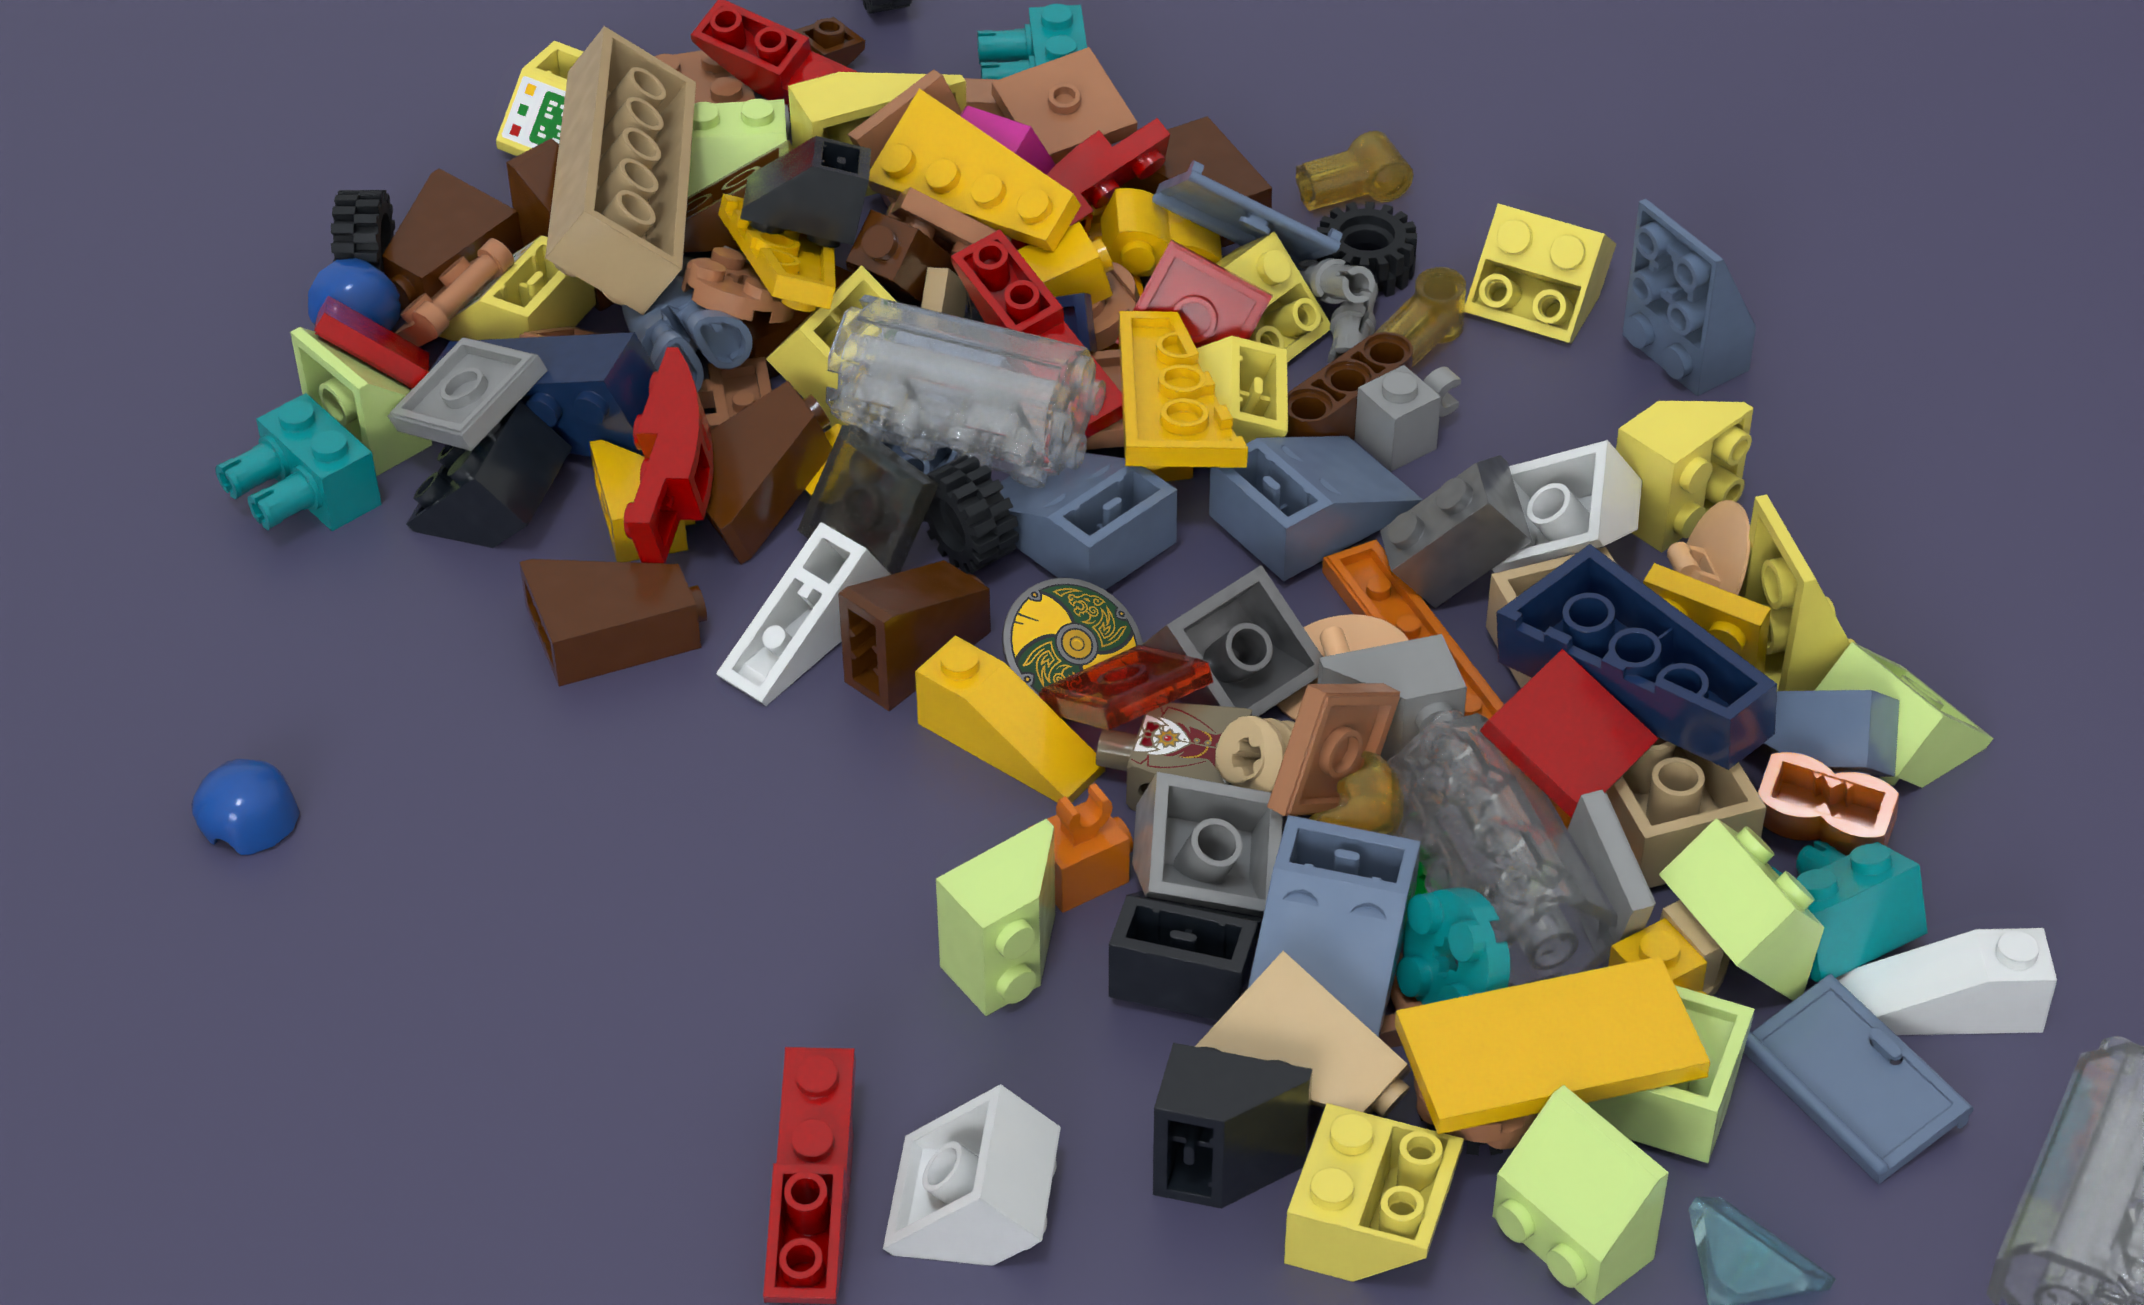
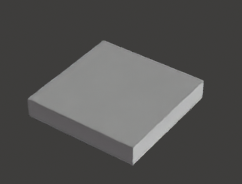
[388,337,548,451]
[1556,789,1656,967]

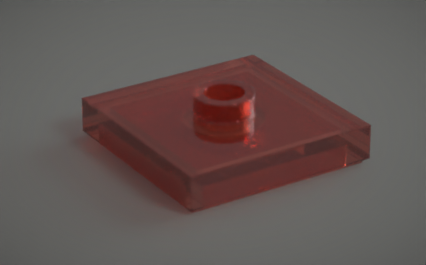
[1038,645,1214,730]

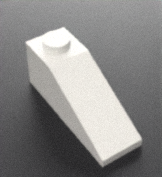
[716,522,891,706]
[1836,928,2057,1035]

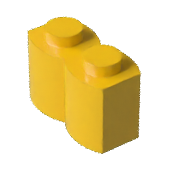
[1101,188,1222,276]

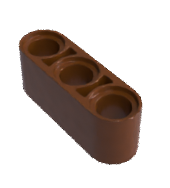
[1285,332,1413,440]

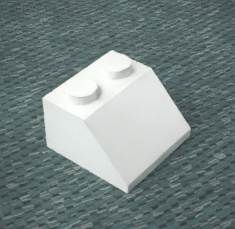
[1492,440,1642,573]
[883,1084,1061,1266]

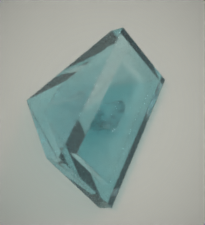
[1689,1196,1836,1305]

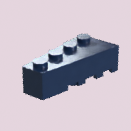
[431,332,657,457]
[1496,544,1777,770]

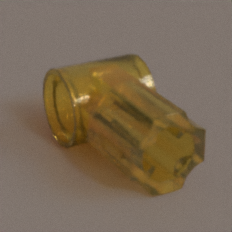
[1296,131,1414,211]
[1374,267,1466,368]

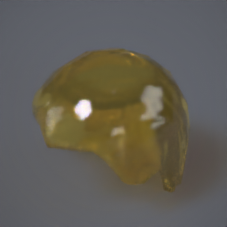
[1310,751,1405,836]

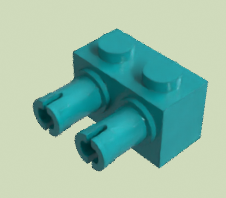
[977,4,1087,80]
[215,393,382,531]
[1771,841,1928,983]

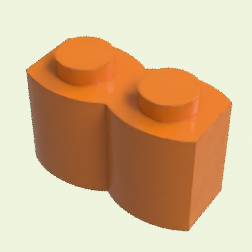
[1758,752,1899,855]

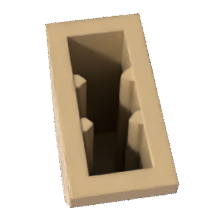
[1195,951,1411,1118]

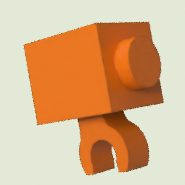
[1028,783,1133,913]

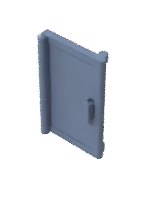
[1152,160,1343,271]
[1743,974,1974,1185]

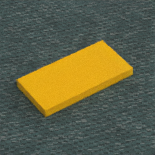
[1395,956,1710,1134]

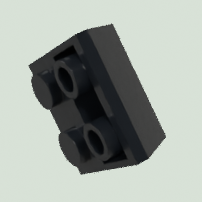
[740,136,871,248]
[406,401,572,548]
[1109,891,1263,1021]
[1153,1043,1313,1209]

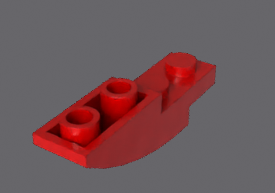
[691,0,857,113]
[1011,118,1170,250]
[951,229,1123,443]
[624,347,714,564]
[763,1047,856,1304]

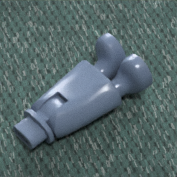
[621,275,752,392]

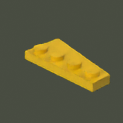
[868,88,1081,252]
[718,194,836,312]
[1118,311,1248,469]

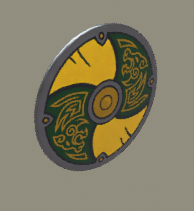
[1002,578,1144,718]

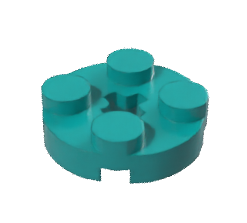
[1396,887,1510,1005]

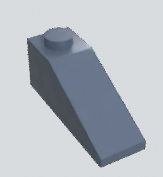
[1764,690,1899,777]

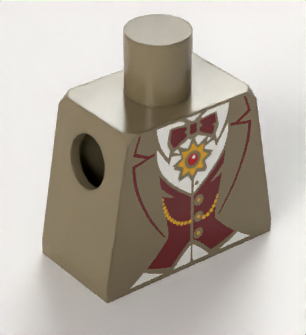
[1096,701,1252,811]

